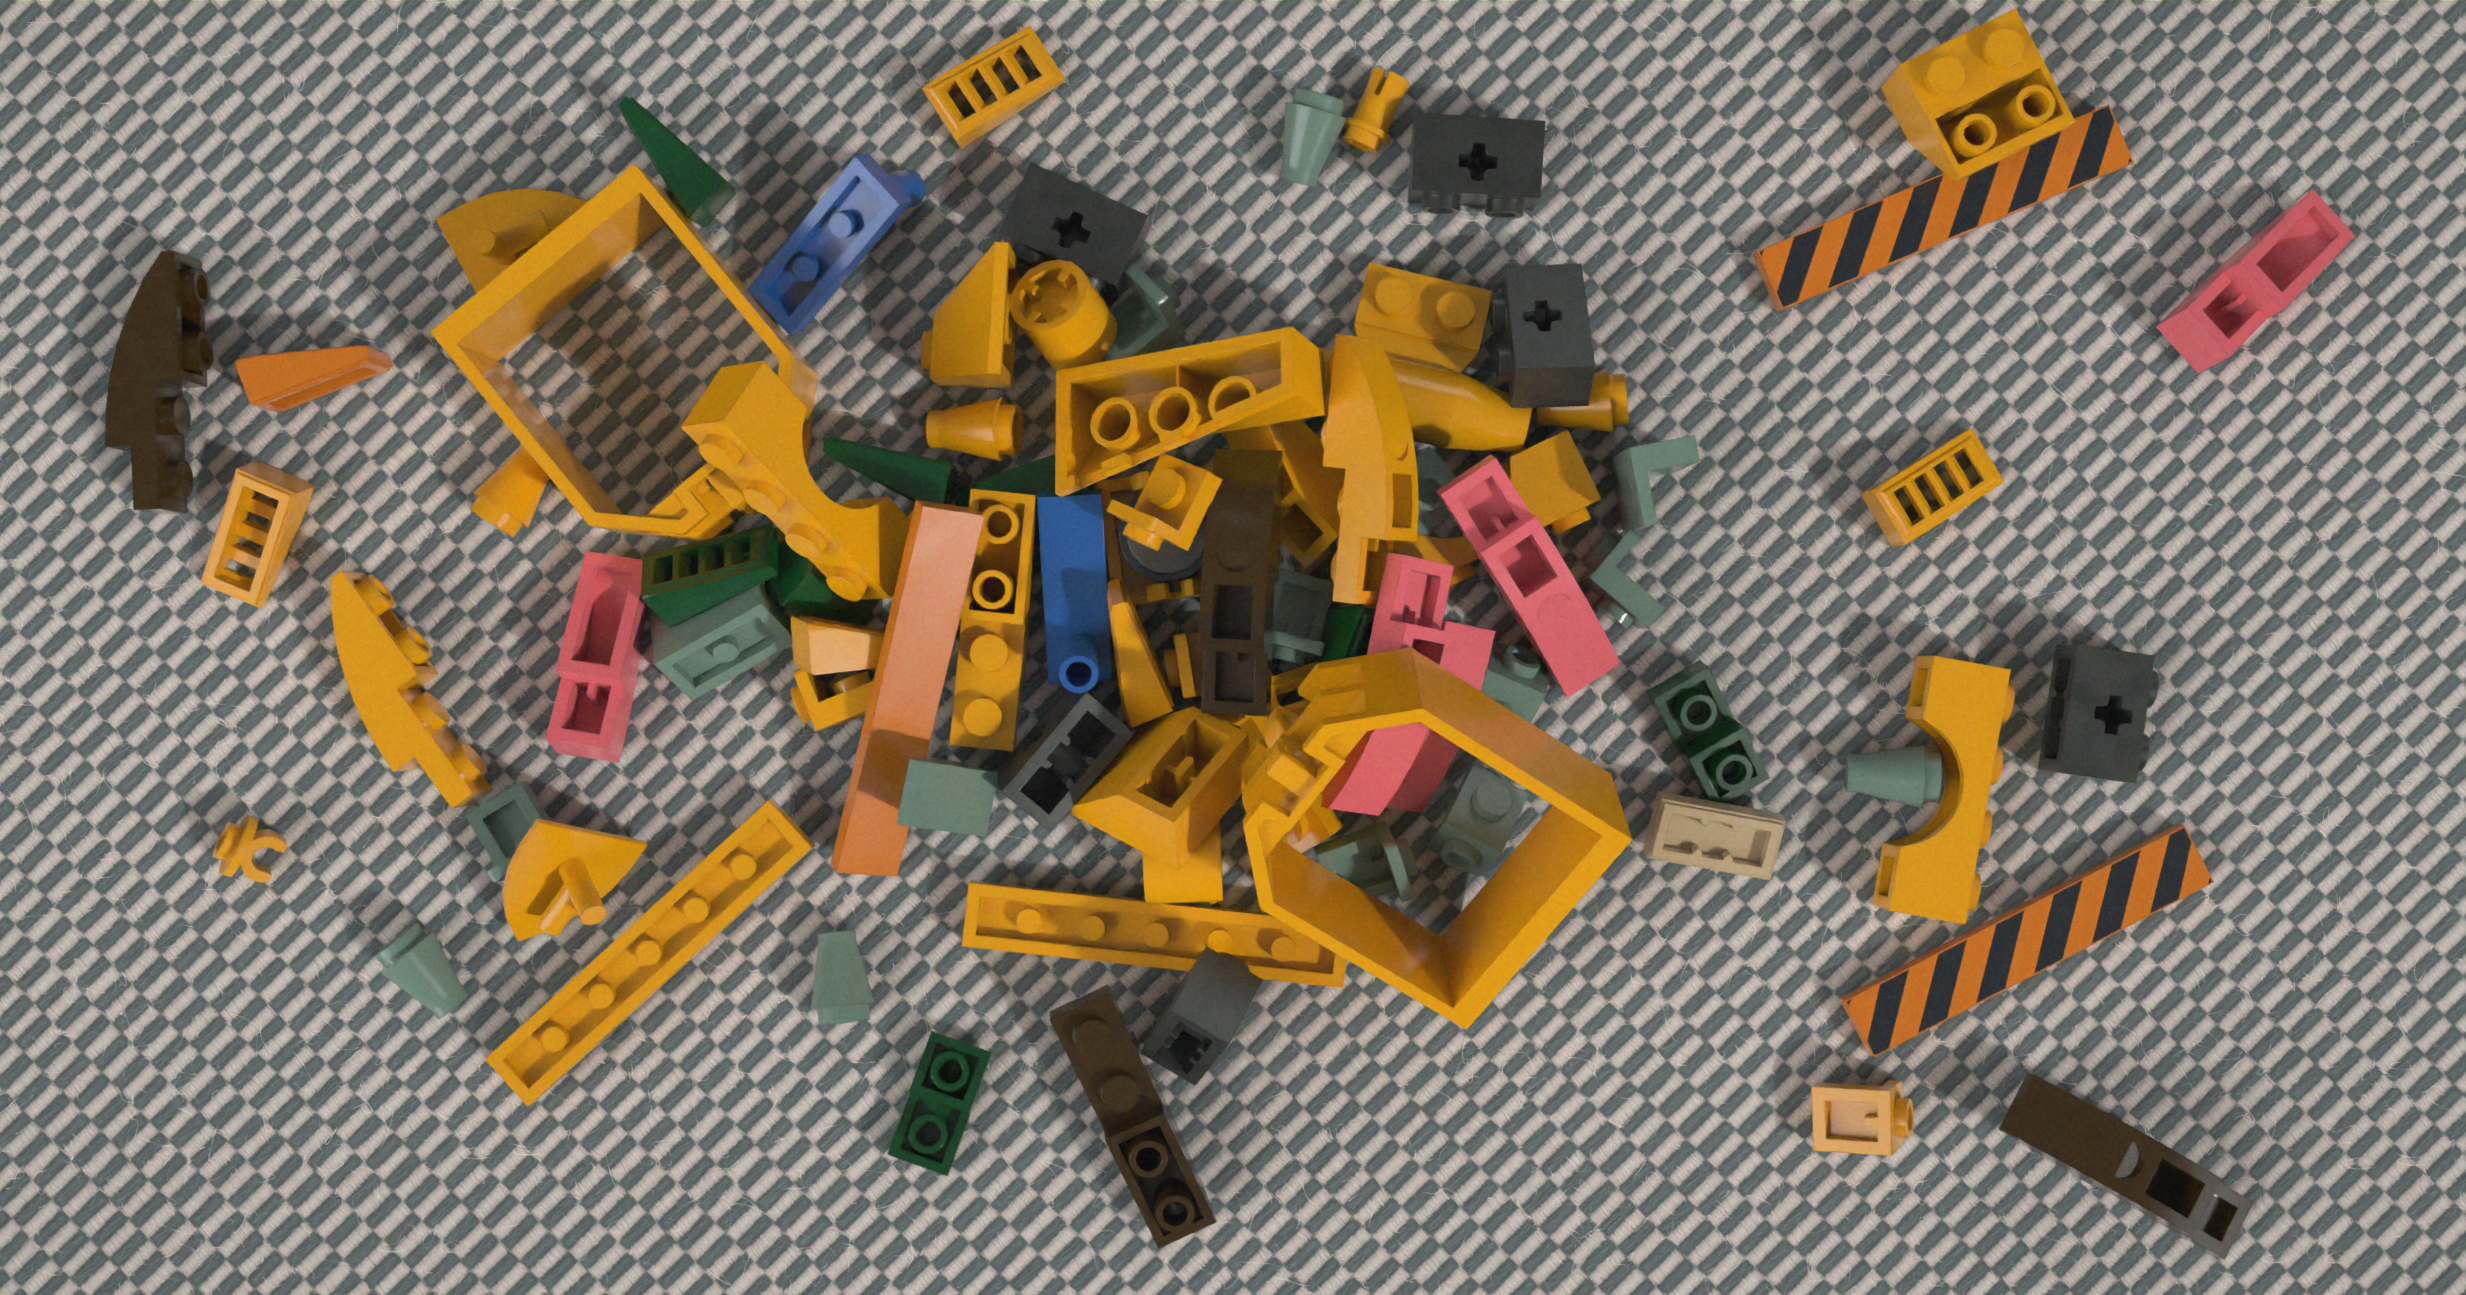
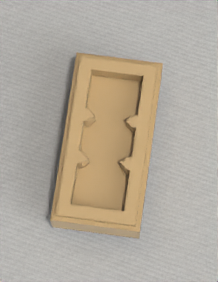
[1643,791,1786,880]

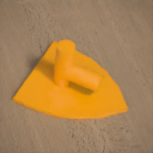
[436,188,587,293]
[502,818,648,942]

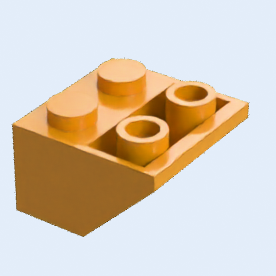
[1881,8,2076,183]
[1071,707,1249,871]

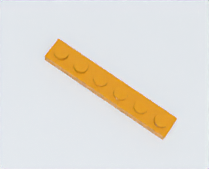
[485,799,816,1107]
[962,880,1347,988]

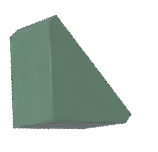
[896,757,999,837]

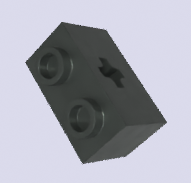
[1407,112,1546,219]
[999,162,1151,296]
[1490,263,1595,408]
[2038,644,2159,784]
[996,689,1134,833]
[1140,946,1263,1086]

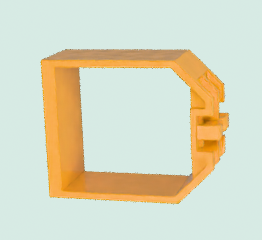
[430,164,818,541]
[1241,647,1633,1030]

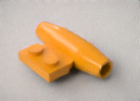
[1318,262,1532,453]

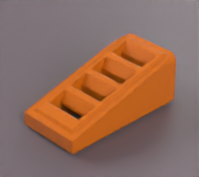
[235,345,393,413]

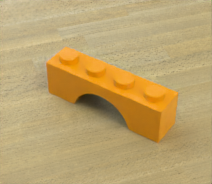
[681,361,911,601]
[1333,429,1601,609]
[1872,656,2015,925]

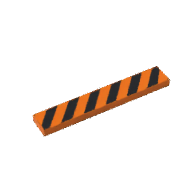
[1753,104,2134,313]
[1839,824,2214,1058]

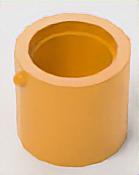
[1010,259,1117,370]
[1142,820,1223,904]

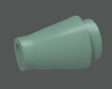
[1279,88,1347,188]
[1845,744,1942,808]
[375,923,470,1020]
[811,930,875,1025]

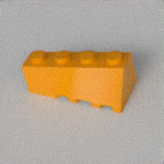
[1055,326,1326,497]

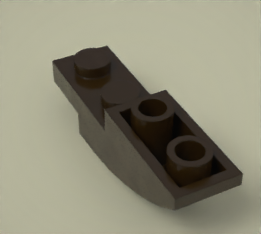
[105,251,213,514]
[1198,448,1283,716]
[1049,985,1217,1249]
[1998,1073,2254,1259]

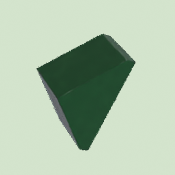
[765,527,882,626]

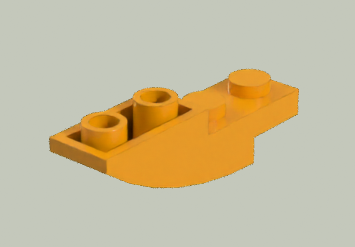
[1321,334,1419,604]
[949,489,1037,752]
[331,570,493,808]

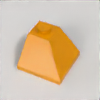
[920,242,1021,391]

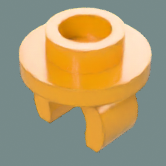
[213,815,287,883]

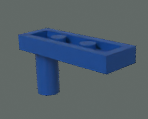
[747,153,925,335]
[1037,488,1112,693]

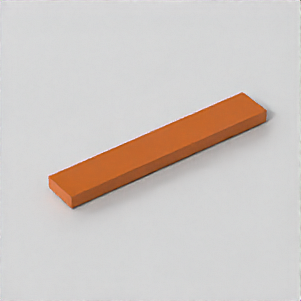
[831,500,985,877]

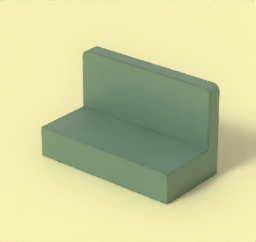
[1609,435,1700,532]
[650,557,792,701]

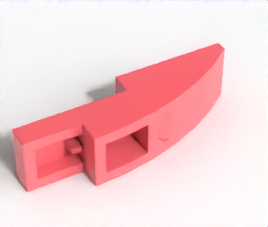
[1436,454,1620,698]
[1321,552,1458,816]

